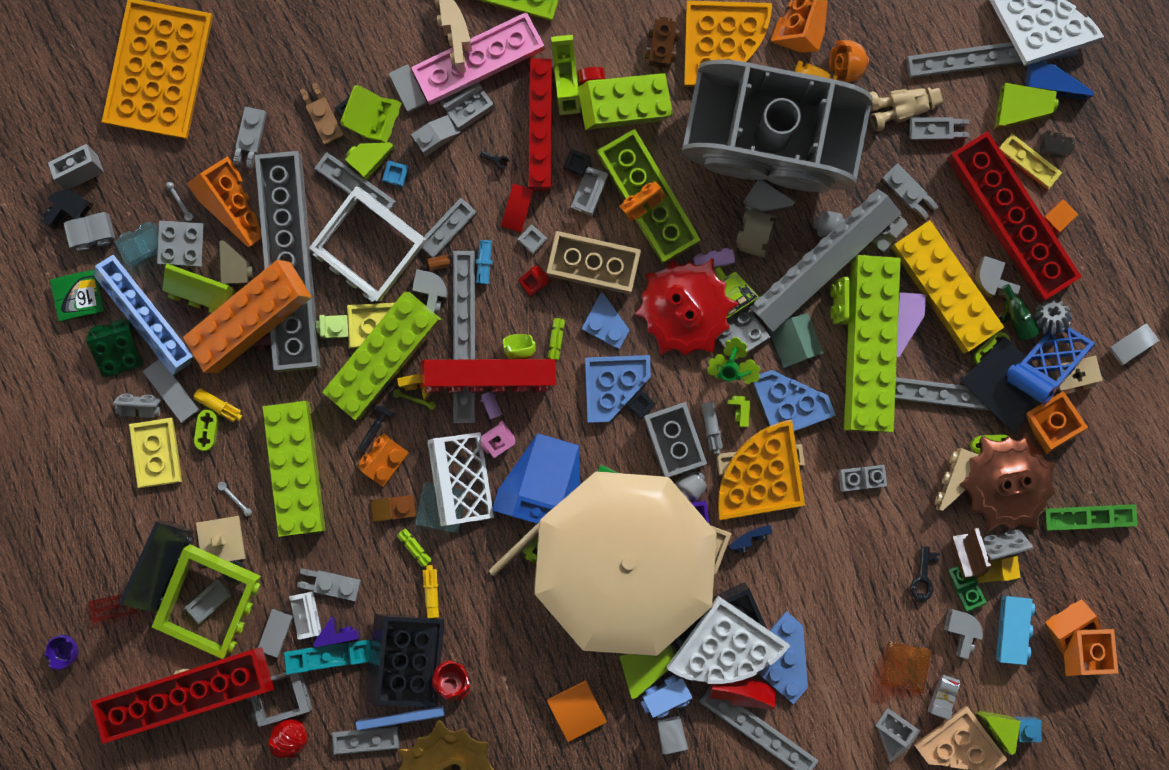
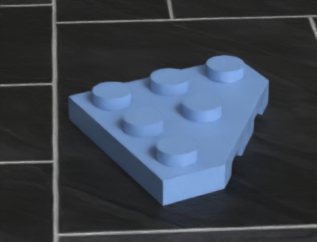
[585,355,651,423]
[753,370,836,431]
[757,611,808,704]

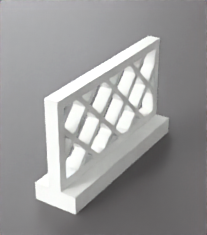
[427,432,494,526]

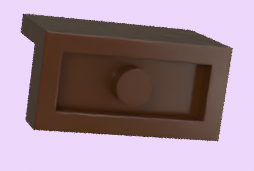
[950,527,991,580]

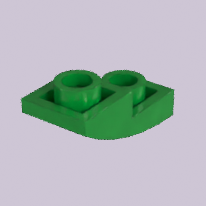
[948,566,987,613]

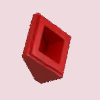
[518,265,551,297]

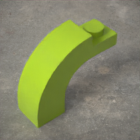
[551,35,581,115]

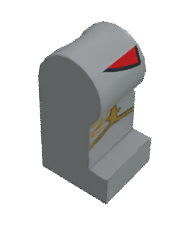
[927,674,960,720]

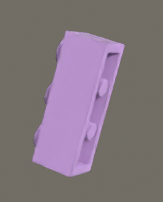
[692,248,735,268]

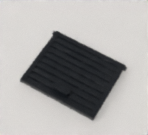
[960,337,1042,434]

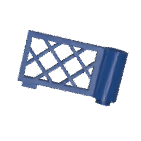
[1006,327,1095,405]

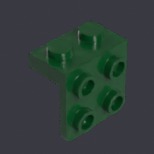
[86,319,143,377]

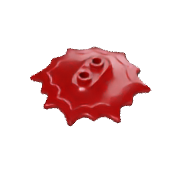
[634,258,738,356]

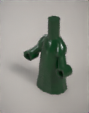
[999,284,1039,340]

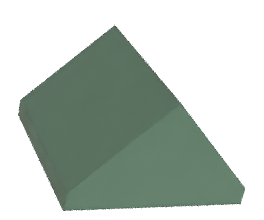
[768,313,824,368]

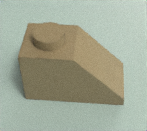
[219,241,254,286]

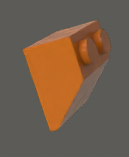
[1026,391,1088,455]
[1045,599,1101,657]
[1064,629,1119,676]

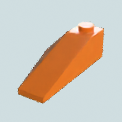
[771,0,828,53]
[186,156,262,247]

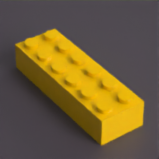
[890,220,1004,354]

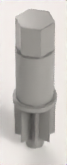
[701,402,723,454]

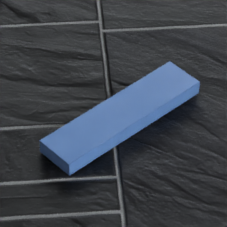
[356,706,445,731]

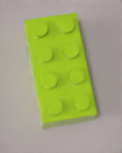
[577,73,673,130]

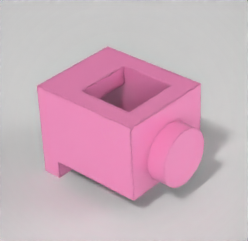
[480,420,515,458]

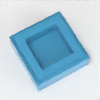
[382,161,409,187]

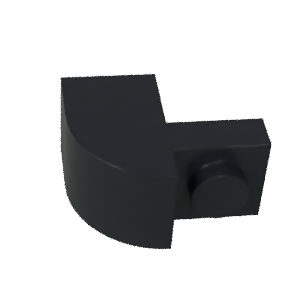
[42,190,93,230]

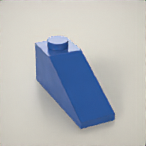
[1025,60,1094,100]

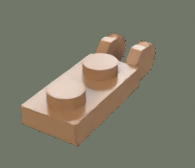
[300,83,344,145]

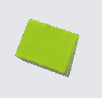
[977,711,1021,755]

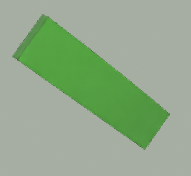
[1046,504,1138,530]

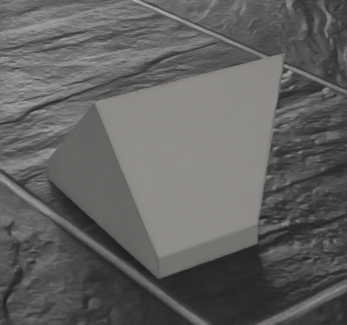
[876,708,920,763]

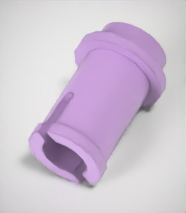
[480,391,503,419]

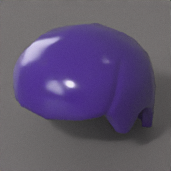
[44,635,79,671]

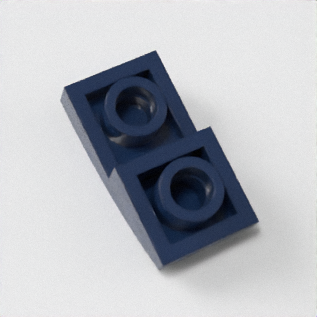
[728,525,772,553]

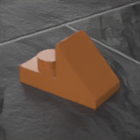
[371,495,416,522]

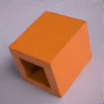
[1043,199,1079,235]

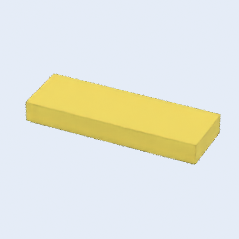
[999,133,1062,190]

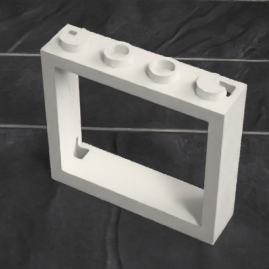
[309,186,428,302]

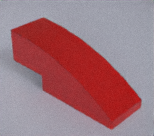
[710,678,775,710]

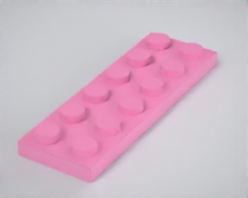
[411,12,545,105]

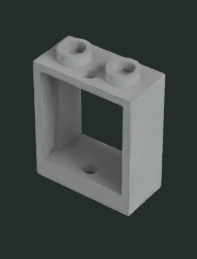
[247,672,313,727]

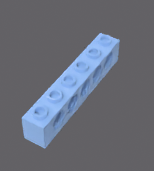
[93,255,193,376]

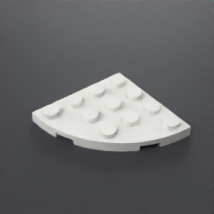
[990,0,1104,66]
[667,596,790,684]

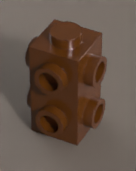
[645,17,680,69]

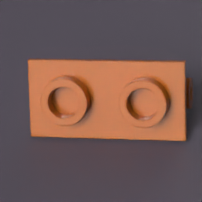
[620,181,666,221]

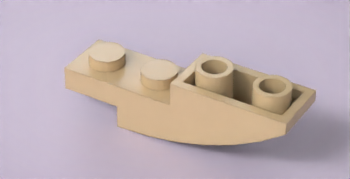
[435,0,473,73]

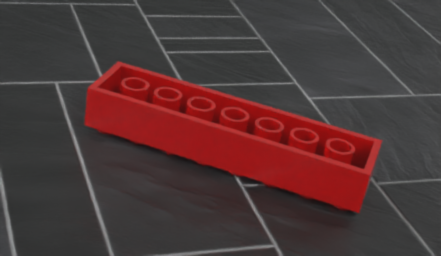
[946,131,1082,303]
[91,647,275,744]

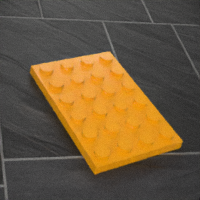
[102,0,213,140]

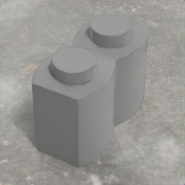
[64,212,115,252]

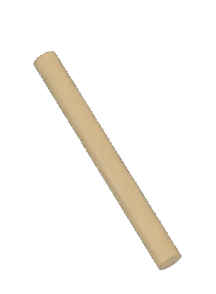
[489,522,540,576]

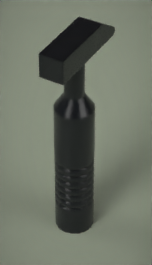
[357,405,395,453]

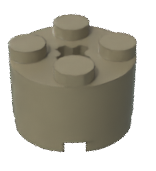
[736,209,777,258]

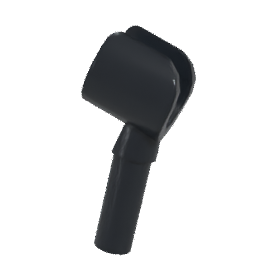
[480,150,510,170]

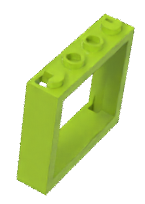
[152,544,261,659]

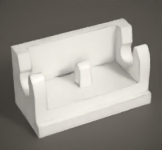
[289,591,321,640]

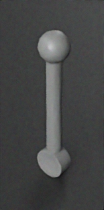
[166,182,194,221]
[218,482,252,517]

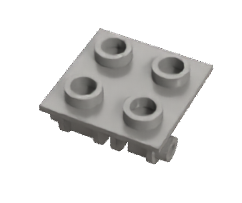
[157,221,203,267]
[718,306,771,361]
[982,529,1034,560]

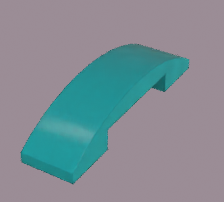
[283,640,371,674]

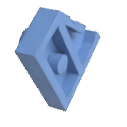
[581,293,630,349]

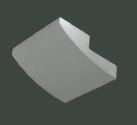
[439,82,495,131]

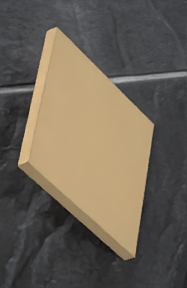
[196,516,246,566]

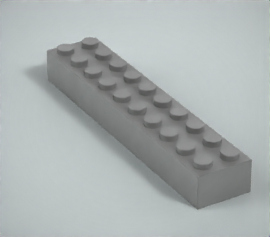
[255,151,321,372]

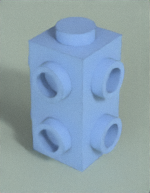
[641,674,692,718]

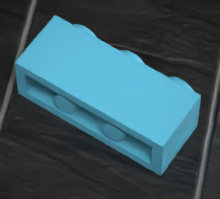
[996,595,1035,665]

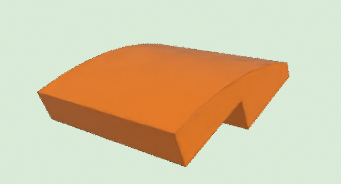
[547,680,607,742]

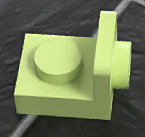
[316,315,349,339]

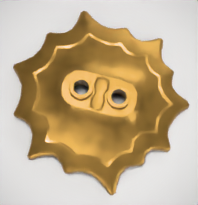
[398,720,494,770]

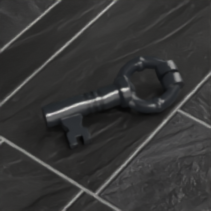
[910,546,940,603]

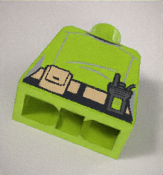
[715,267,759,319]

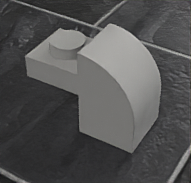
[975,256,1021,298]
[412,269,448,314]
[944,609,983,659]

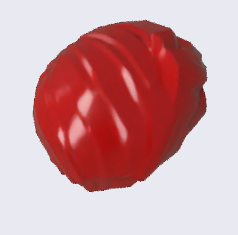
[432,660,470,701]
[268,717,308,758]

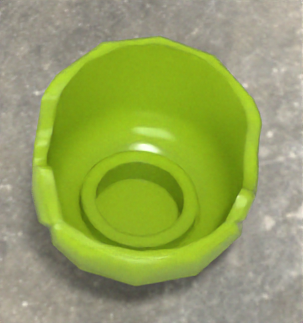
[503,334,536,359]

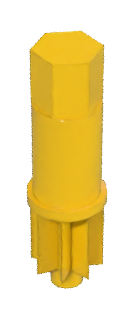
[194,388,243,423]
[423,565,439,618]

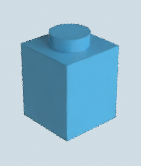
[1013,717,1042,742]

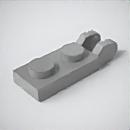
[233,107,267,169]
[909,117,970,141]
[882,163,938,220]
[297,568,361,601]

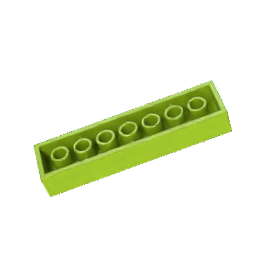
[844,255,901,433]

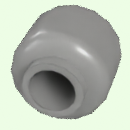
[813,211,845,238]
[675,470,707,502]

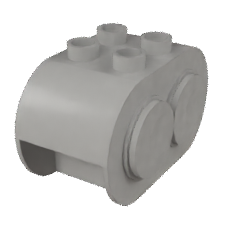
[682,60,873,192]

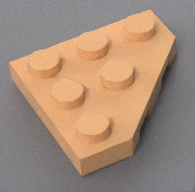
[914,706,1007,770]

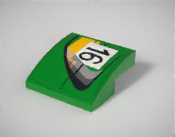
[49,270,104,322]

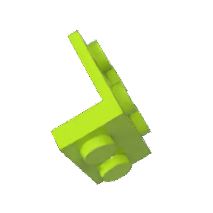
[341,85,402,143]
[830,277,850,325]

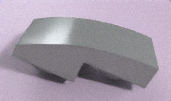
[1109,323,1160,366]
[838,465,887,492]

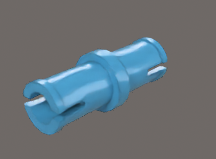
[476,240,493,284]

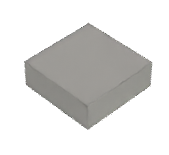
[517,224,548,255]

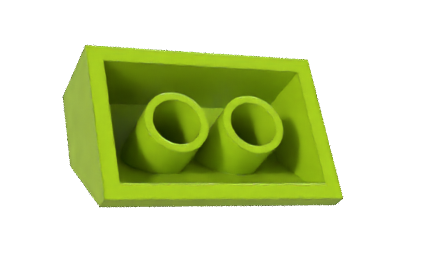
[162,264,237,313]

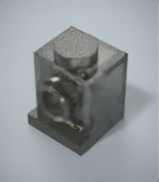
[1040,131,1075,159]

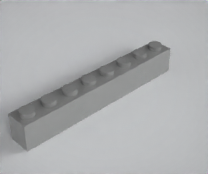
[750,189,901,331]

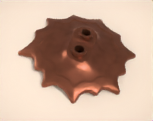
[960,433,1055,531]

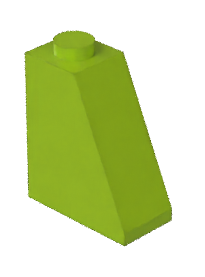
[994,83,1058,130]
[619,644,677,699]

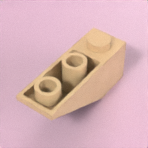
[935,448,979,511]

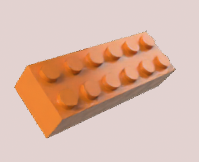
[183,260,312,373]

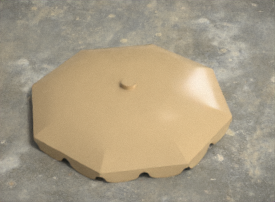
[534,472,717,656]

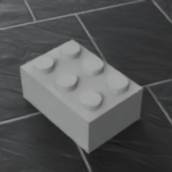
[644,402,707,477]

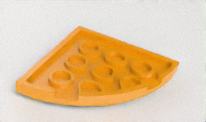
[684,1,772,87]
[718,420,805,520]

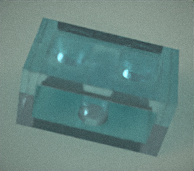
[114,222,159,267]

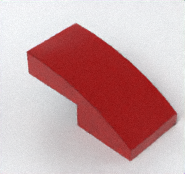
[501,184,534,233]

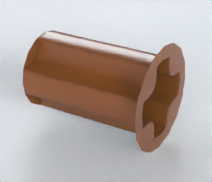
[426,255,450,272]

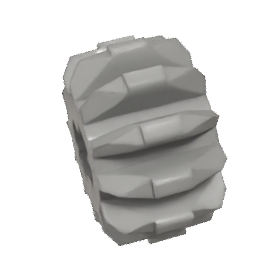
[1034,299,1072,336]

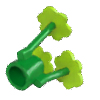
[707,337,761,384]

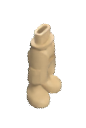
[869,87,943,132]

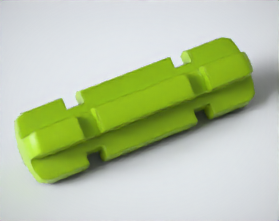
[548,318,565,361]
[397,529,431,567]

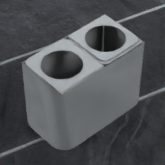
[657,716,688,754]

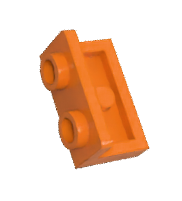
[358,433,409,487]

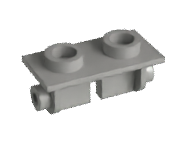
[113,394,162,418]

